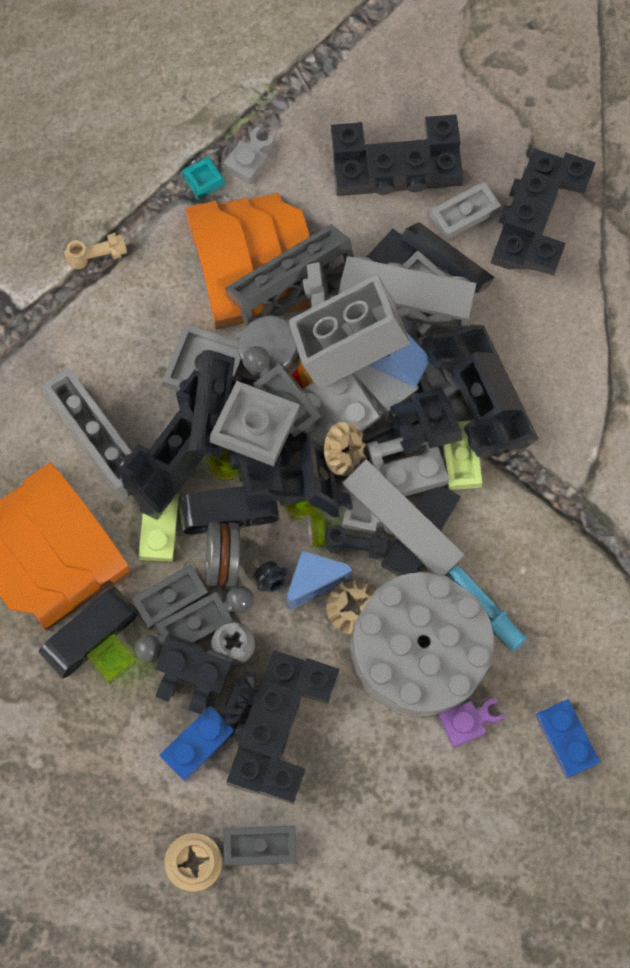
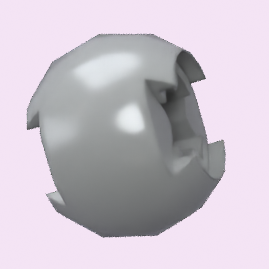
[211,622,255,665]

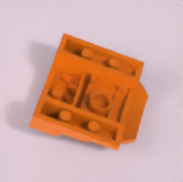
[185,193,310,329]
[0,462,130,631]

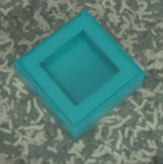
[182,156,225,200]

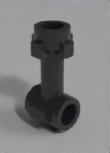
[322,525,388,559]

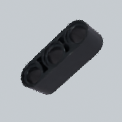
[178,486,280,535]
[39,587,138,679]

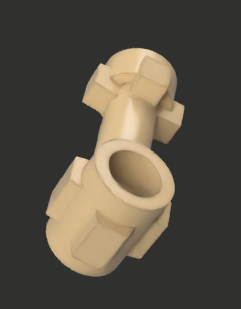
[64,233,127,269]

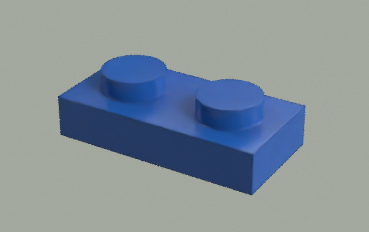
[535,699,600,779]
[159,706,235,782]

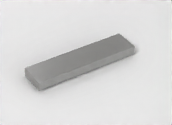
[342,459,465,576]

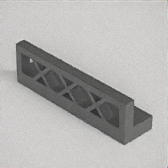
[225,224,354,327]

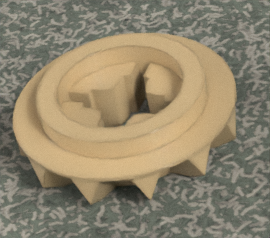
[324,422,367,476]
[326,579,375,634]
[164,833,222,892]

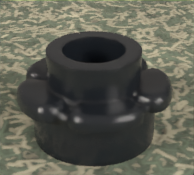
[253,561,286,592]

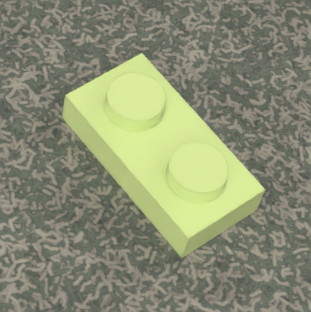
[442,420,483,490]
[139,494,179,563]

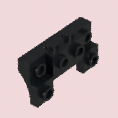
[330,114,464,196]
[491,148,596,276]
[422,325,539,457]
[119,369,205,520]
[228,376,306,506]
[226,650,340,805]

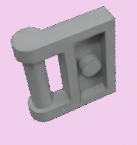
[366,437,449,496]

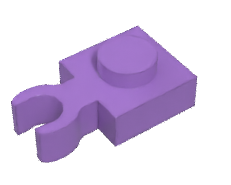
[439,698,505,749]

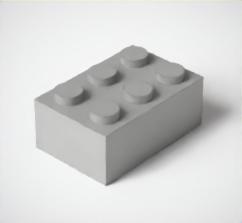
[288,274,410,389]

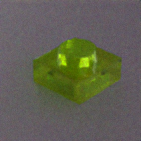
[87,634,137,685]

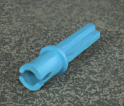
[445,566,528,653]

